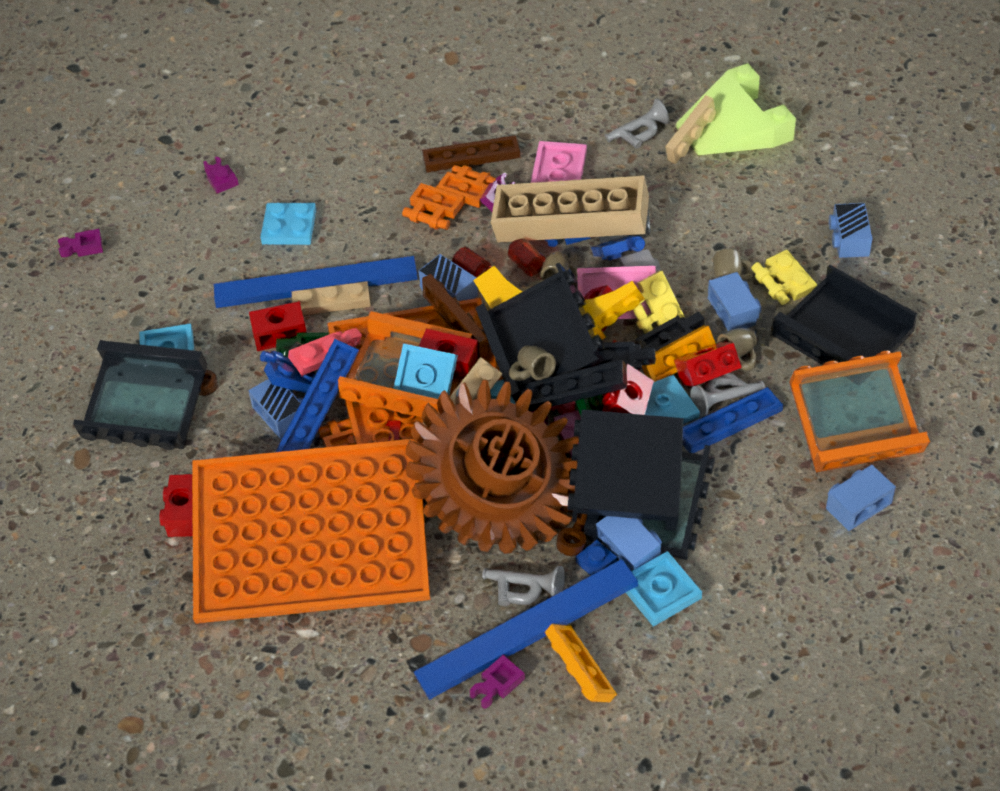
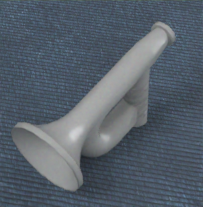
[605,98,670,149]
[690,372,765,418]
[482,566,565,606]

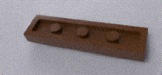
[422,135,520,173]
[422,274,489,359]

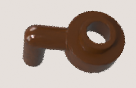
[556,513,588,556]

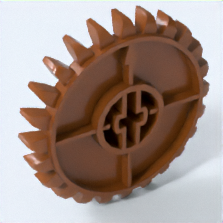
[406,380,579,554]

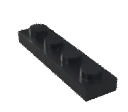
[521,359,627,412]

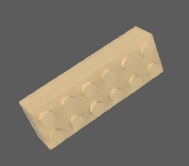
[491,176,649,242]

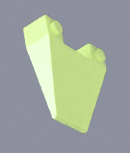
[676,63,796,155]

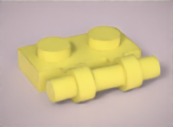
[751,250,817,305]
[633,271,685,334]

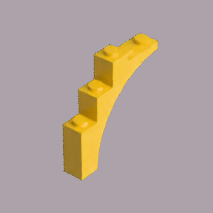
[473,266,645,340]

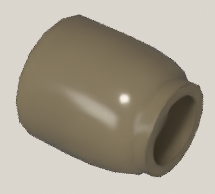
[713,249,755,281]
[540,252,577,286]
[717,328,757,371]
[509,345,556,381]

